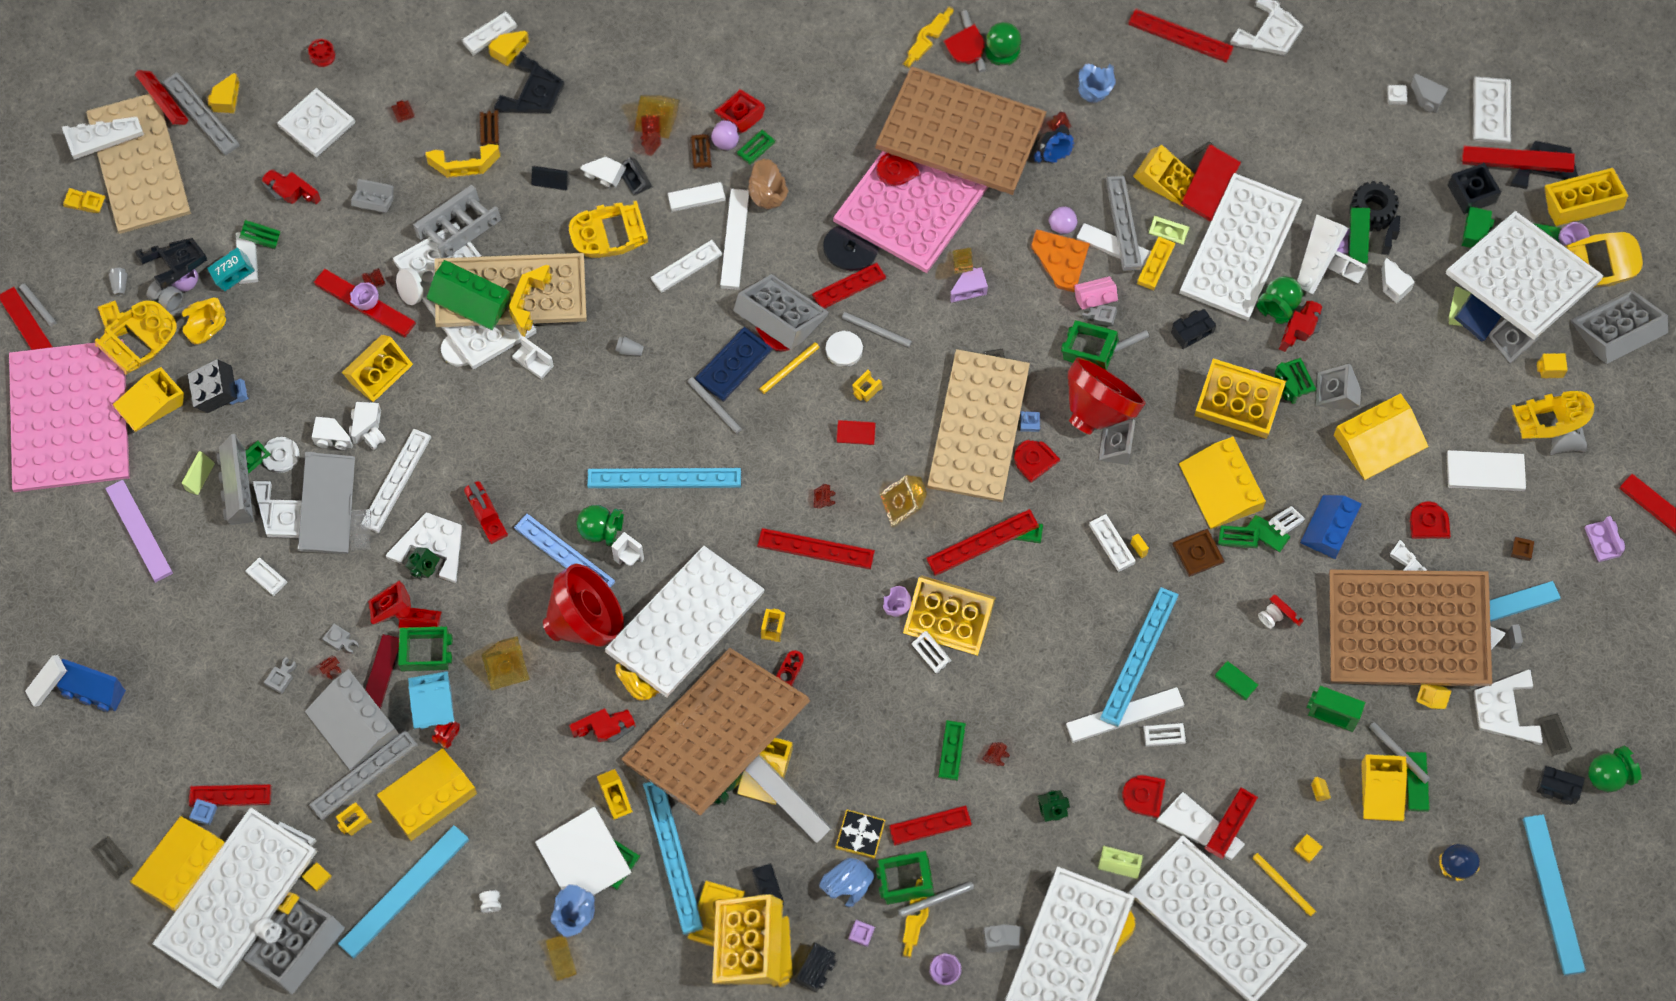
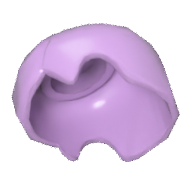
[712,121,739,150]
[1049,207,1077,234]
[1559,222,1590,246]
[171,270,198,292]
[350,283,379,310]
[883,586,912,617]
[930,954,961,985]

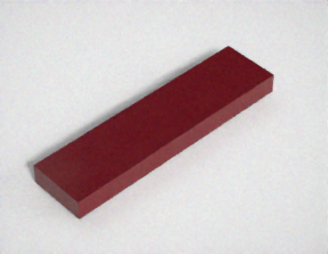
[365,634,399,710]

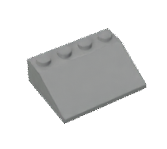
[733,274,829,349]
[1571,290,1668,364]
[216,434,254,525]
[305,669,399,771]
[243,894,345,995]

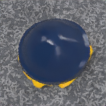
[1439,844,1480,881]

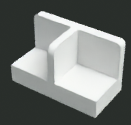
[1328,251,1367,284]
[512,337,554,380]
[612,532,644,566]

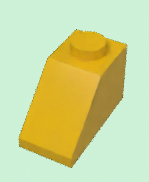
[489,31,529,66]
[208,73,240,113]
[596,769,632,820]

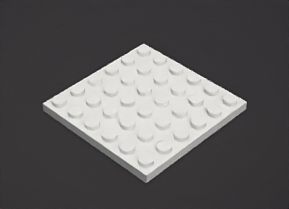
[1446,211,1603,340]

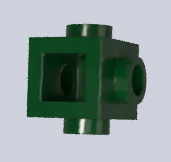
[405,547,440,579]
[1037,790,1070,822]

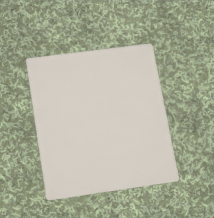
[536,807,631,895]

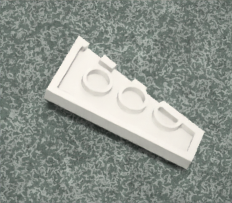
[62,117,144,159]
[1297,215,1348,294]
[1157,792,1245,860]

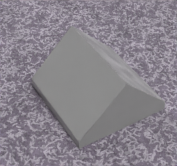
[1099,419,1135,465]

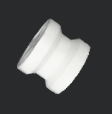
[362,426,386,450]
[1258,604,1283,629]
[479,891,501,913]
[255,918,282,943]

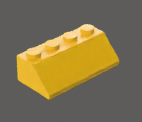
[1544,168,1628,226]

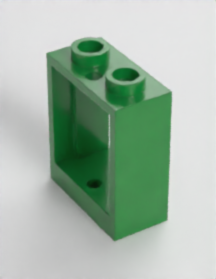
[1061,320,1119,370]
[398,627,453,671]
[1306,685,1366,732]
[876,851,935,905]

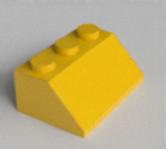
[342,335,413,402]

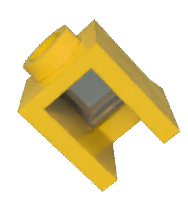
[852,370,883,402]
[761,609,785,642]
[336,802,372,836]

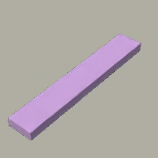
[105,480,173,583]

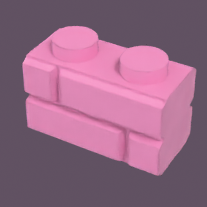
[1074,276,1118,310]

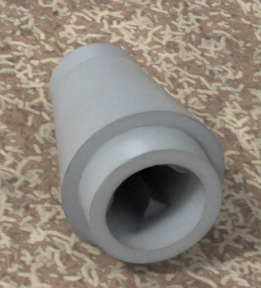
[109,268,128,296]
[615,336,644,357]

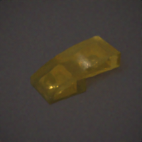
[953,248,973,274]
[545,935,577,981]

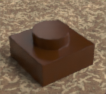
[1511,537,1534,561]

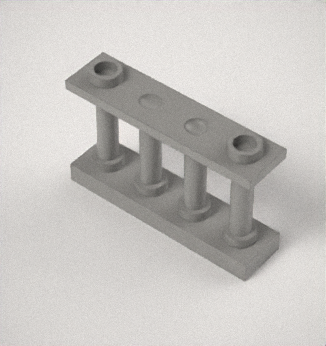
[413,185,501,258]

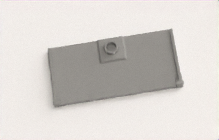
[297,452,355,554]

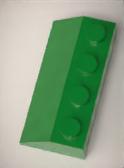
[427,260,511,330]

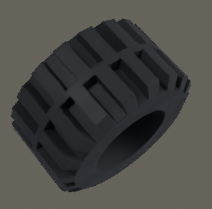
[1349,181,1399,232]

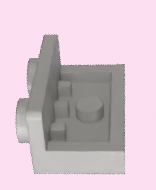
[351,179,393,213]

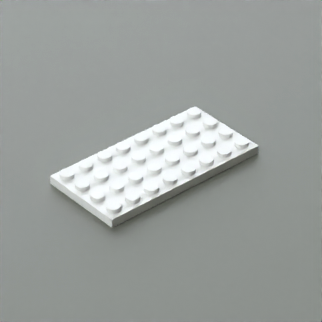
[1180,173,1302,321]
[393,223,536,370]
[605,546,765,697]
[153,808,317,989]
[1129,835,1307,1001]
[1006,867,1135,1001]

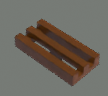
[480,111,499,146]
[691,134,712,169]

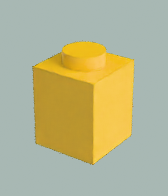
[1537,353,1568,378]

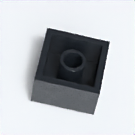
[1447,162,1501,215]
[188,359,238,413]

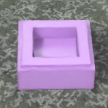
[848,920,875,947]

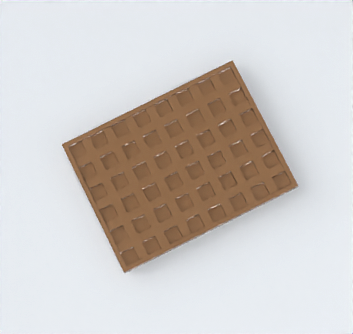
[875,66,1046,195]
[622,648,810,816]

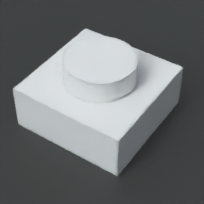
[1387,85,1407,104]

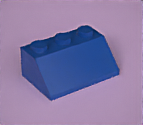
[1300,495,1362,559]
[57,658,126,712]

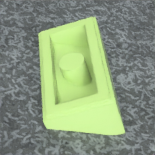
[1149,216,1190,245]
[1449,287,1471,326]
[182,451,215,495]
[1098,846,1143,879]

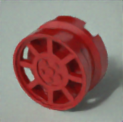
[308,39,335,67]
[432,721,460,749]

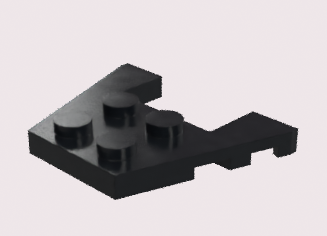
[494,52,565,113]
[1511,141,1578,189]
[135,238,207,290]

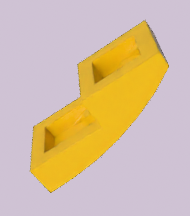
[63,188,105,213]

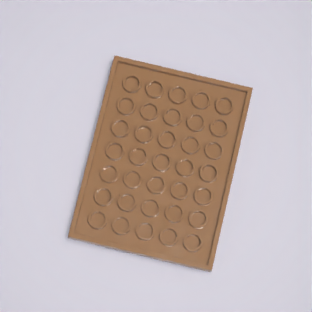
[1329,570,1492,686]

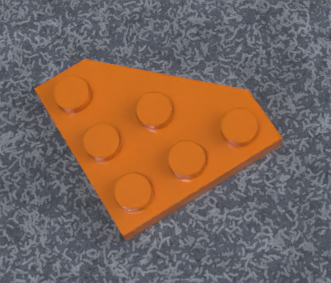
[1031,229,1090,293]

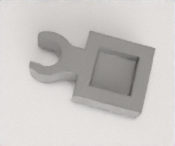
[1082,305,1117,327]
[323,624,359,654]
[264,657,297,694]

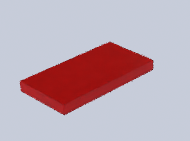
[1180,144,1241,222]

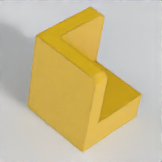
[1416,684,1451,709]

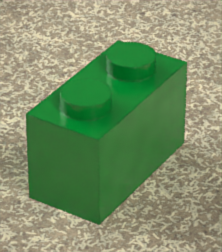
[1461,206,1494,248]

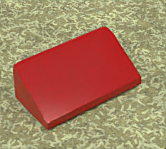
[837,420,876,445]
[399,607,442,629]

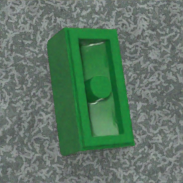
[245,440,271,474]

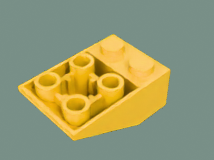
[1133,144,1194,207]
[113,367,184,432]
[737,738,793,805]
[1362,754,1407,821]

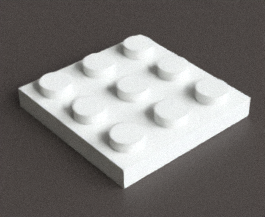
[277,88,355,157]

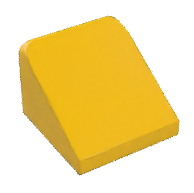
[1311,777,1331,802]

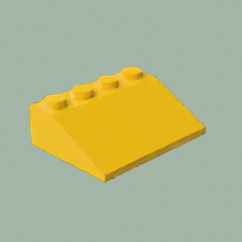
[1194,358,1286,439]
[1334,393,1428,480]
[1179,436,1266,529]
[903,575,996,656]
[377,748,477,841]
[130,816,225,912]
[713,895,783,985]

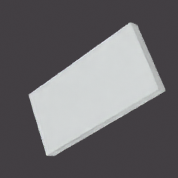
[1473,77,1511,144]
[1447,450,1526,491]

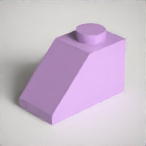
[950,267,988,303]

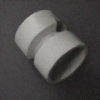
[147,281,183,312]

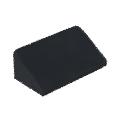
[622,157,653,196]
[531,166,569,191]

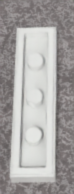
[1076,223,1151,268]
[651,240,722,293]

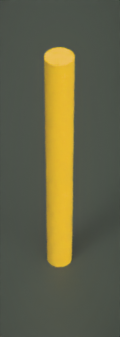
[759,342,820,394]
[1252,853,1316,917]

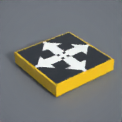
[836,809,885,859]

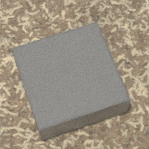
[1508,624,1523,650]

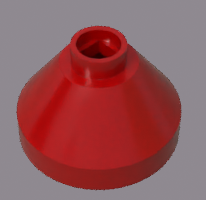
[1068,358,1146,435]
[543,564,624,647]

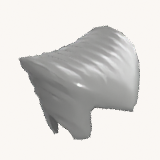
[1550,427,1587,455]

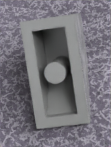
[1411,73,1448,113]
[983,925,1026,953]

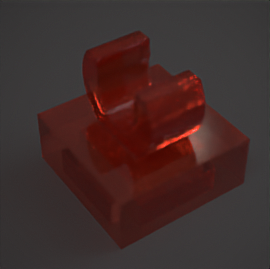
[391,100,415,123]
[1047,111,1071,131]
[641,115,661,135]
[640,131,662,157]
[814,484,836,509]
[316,655,342,680]
[983,742,1010,766]

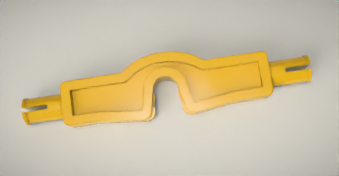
[903,7,954,68]
[902,875,929,958]

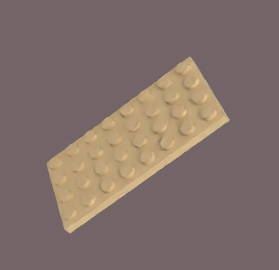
[86,94,191,234]
[435,253,587,327]
[927,349,1030,502]

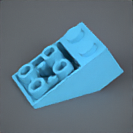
[408,671,454,729]

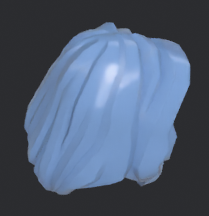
[1078,64,1115,103]
[819,858,874,907]
[551,884,595,937]

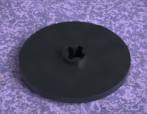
[823,225,878,271]

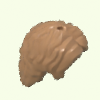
[749,158,788,209]

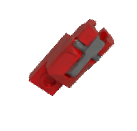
[262,169,321,204]
[1278,301,1323,352]
[464,481,508,544]
[569,708,636,742]

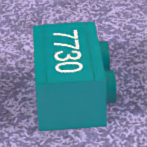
[208,247,255,291]

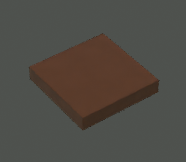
[1172,528,1225,577]

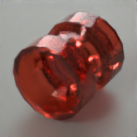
[361,268,386,287]

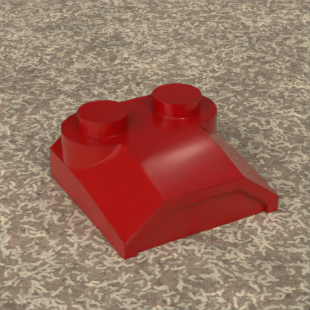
[714,89,765,133]
[368,580,411,625]

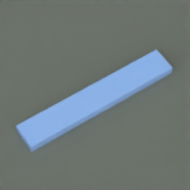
[514,514,615,587]

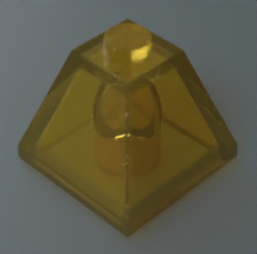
[634,95,680,139]
[880,475,927,527]
[481,636,530,691]

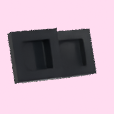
[1381,215,1400,255]

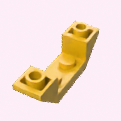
[425,144,500,178]
[509,265,552,337]

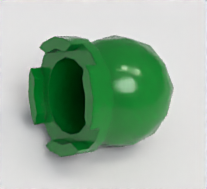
[985,22,1021,66]
[1257,276,1303,324]
[576,505,624,547]
[1588,745,1642,793]

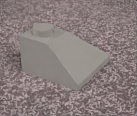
[1488,319,1539,363]
[1316,364,1361,410]

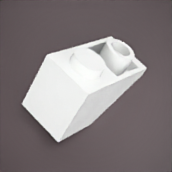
[580,157,626,188]
[1382,258,1415,303]
[349,402,381,444]
[312,417,353,450]

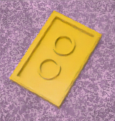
[687,881,745,947]

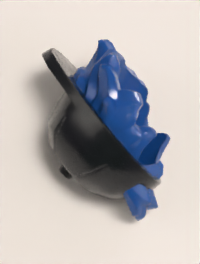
[1034,124,1074,163]

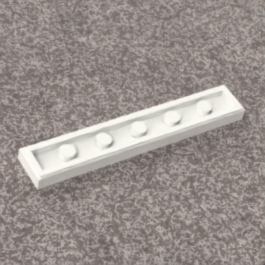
[721,189,749,289]
[361,429,431,533]
[1066,687,1184,743]

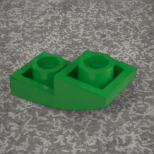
[1274,362,1299,404]
[1247,515,1290,553]

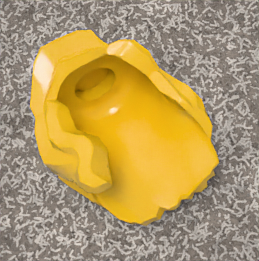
[182,298,226,344]
[616,663,660,701]

